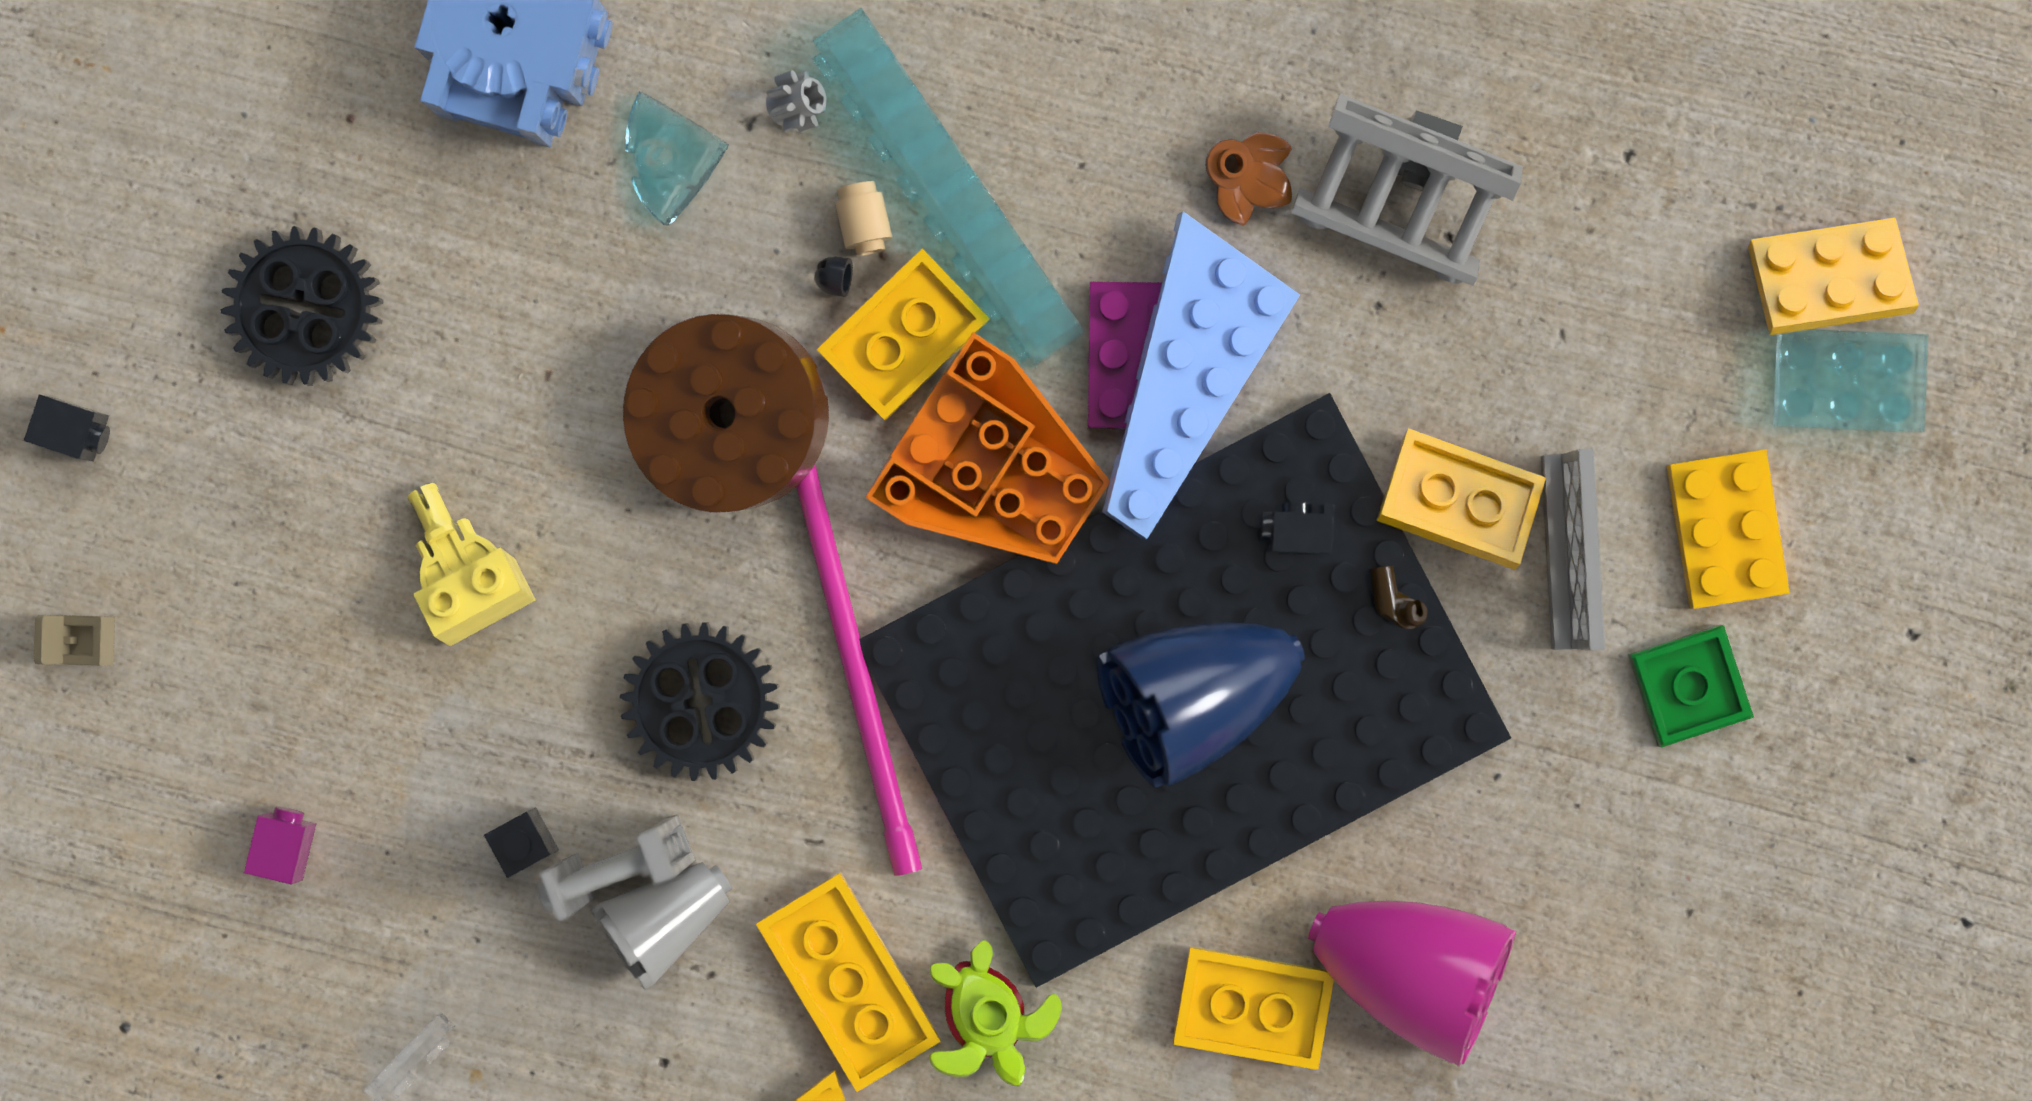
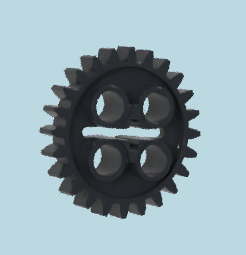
[220,226,384,386]
[620,622,780,781]

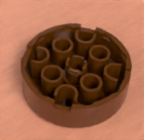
[623,314,829,512]

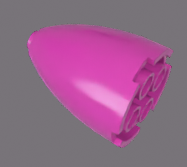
[1308,900,1516,1066]

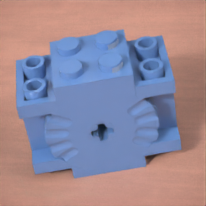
[415,0,612,147]

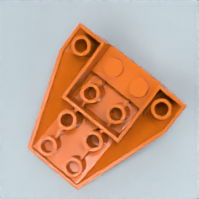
[865,332,1110,564]

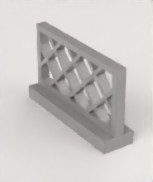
[1541,449,1605,651]

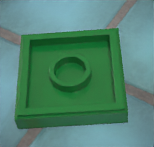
[1628,625,1754,748]

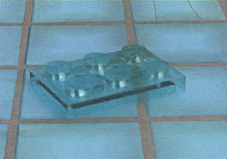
[1773,329,1929,433]

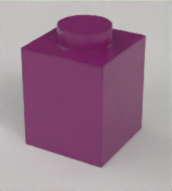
[244,806,316,885]

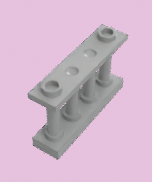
[1292,94,1523,286]
[537,815,695,921]

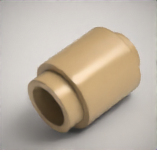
[835,181,893,256]

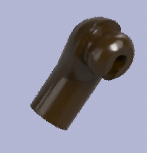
[1369,565,1428,629]

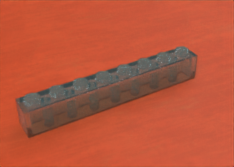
[812,8,1084,368]

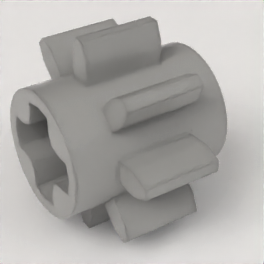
[766,70,827,132]

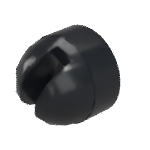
[814,256,853,297]

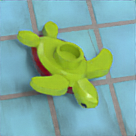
[929,940,1062,1086]

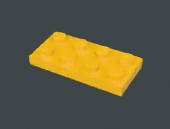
[756,872,941,1092]

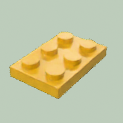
[1748,217,1919,335]
[816,248,990,421]
[1377,428,1546,570]
[1666,449,1790,609]
[1172,946,1334,1070]

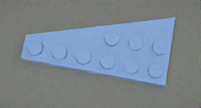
[1102,212,1300,539]

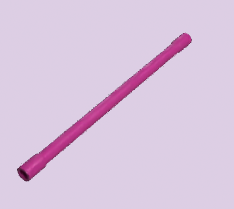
[796,465,923,876]

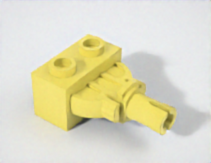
[408,483,536,646]

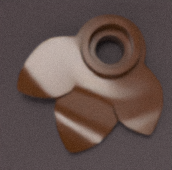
[1205,132,1292,226]

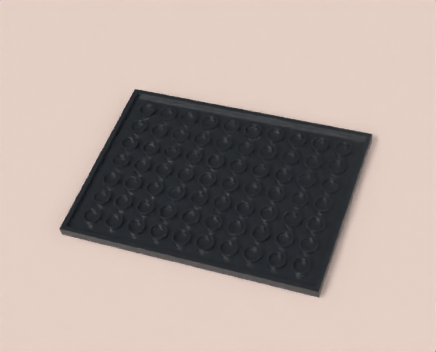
[859,393,1511,988]

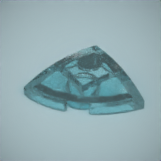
[625,92,729,226]

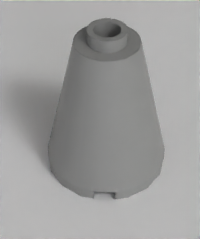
[590,862,732,990]

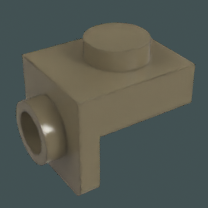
[34,615,115,666]

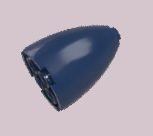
[1097,622,1305,788]

